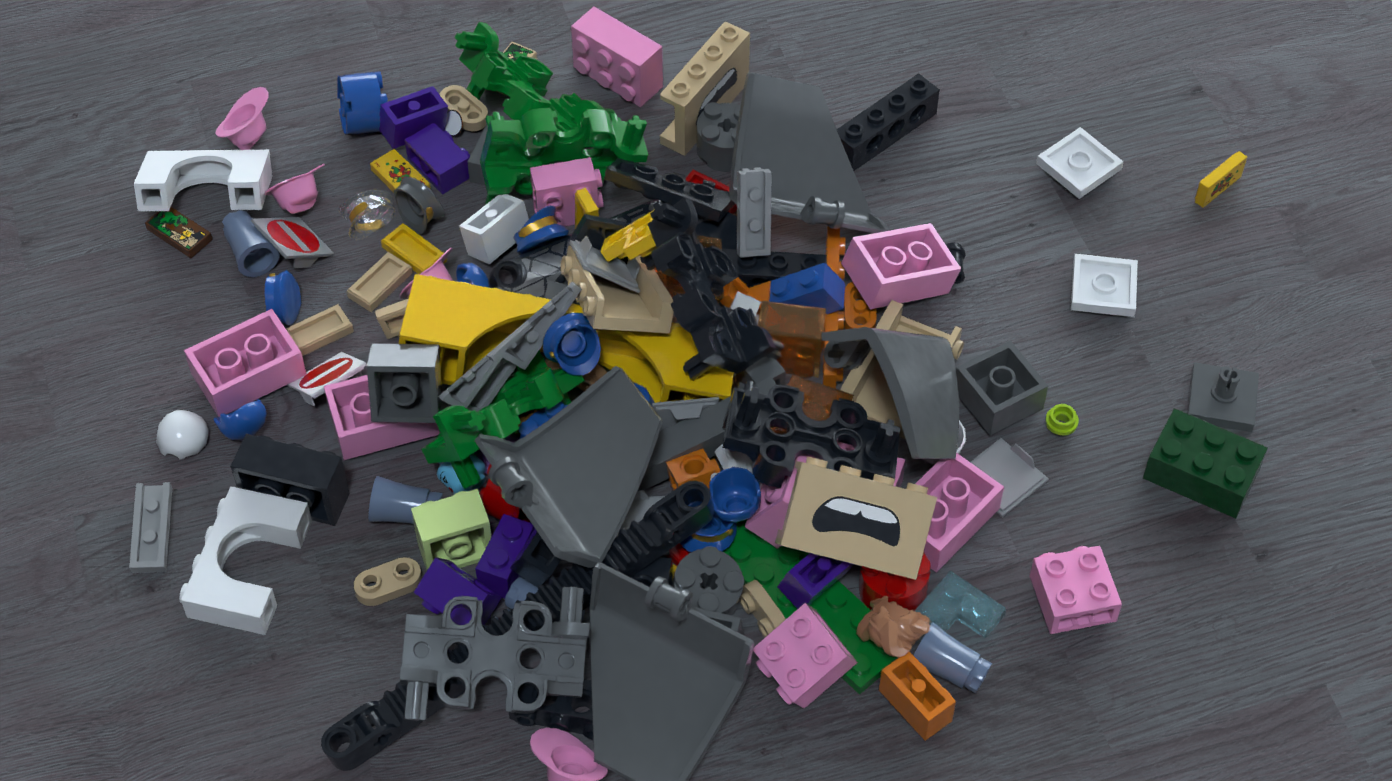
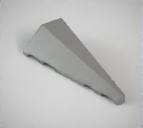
[438,282,582,412]

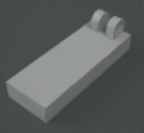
[737,167,772,257]
[129,482,173,573]

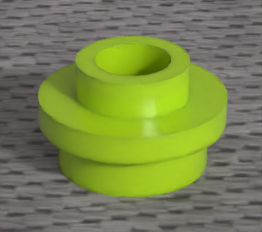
[1045,404,1079,436]

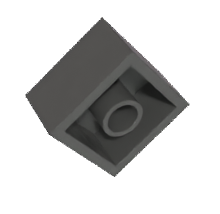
[956,340,1048,436]
[367,344,443,423]

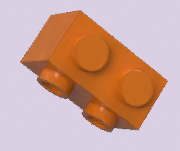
[879,651,956,741]

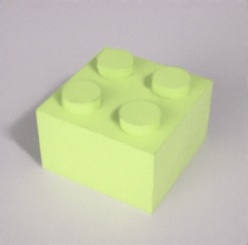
[411,489,491,570]

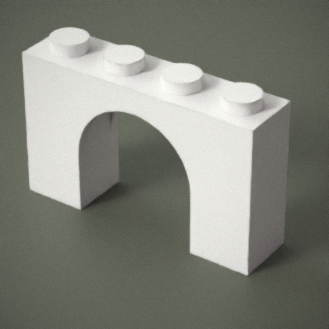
[134,149,272,211]
[179,486,312,635]

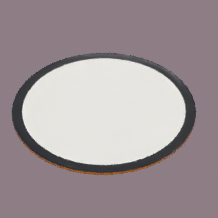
[445,110,463,137]

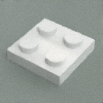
[1036,127,1123,199]
[1071,254,1138,317]

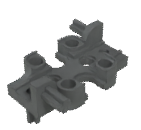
[400,587,590,721]

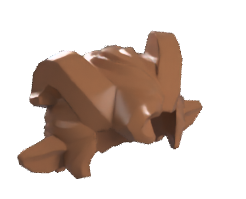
[857,595,931,657]

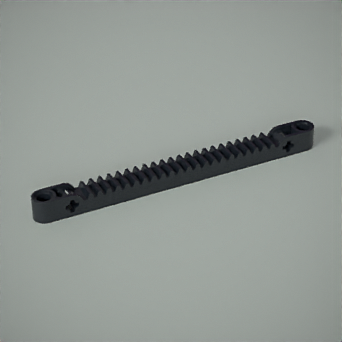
[321,481,714,771]

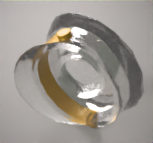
[339,189,396,240]

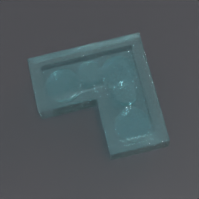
[915,571,1007,638]

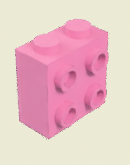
[530,157,603,227]
[1030,546,1122,634]
[753,603,858,708]

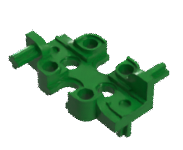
[454,22,615,165]
[480,108,648,204]
[421,350,584,489]

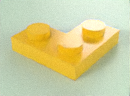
[600,210,657,262]

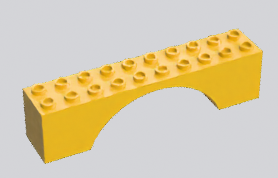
[399,274,734,403]

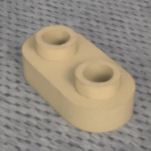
[440,85,488,131]
[354,557,422,606]
[739,580,786,637]

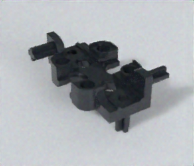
[640,197,784,380]
[722,380,900,488]

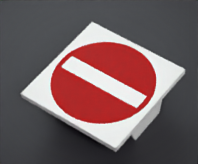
[288,352,367,406]

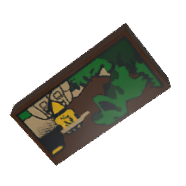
[145,207,213,258]

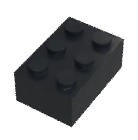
[230,434,350,526]

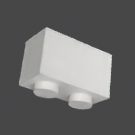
[459,194,529,264]

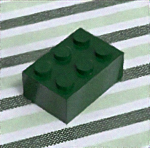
[1143,408,1268,519]

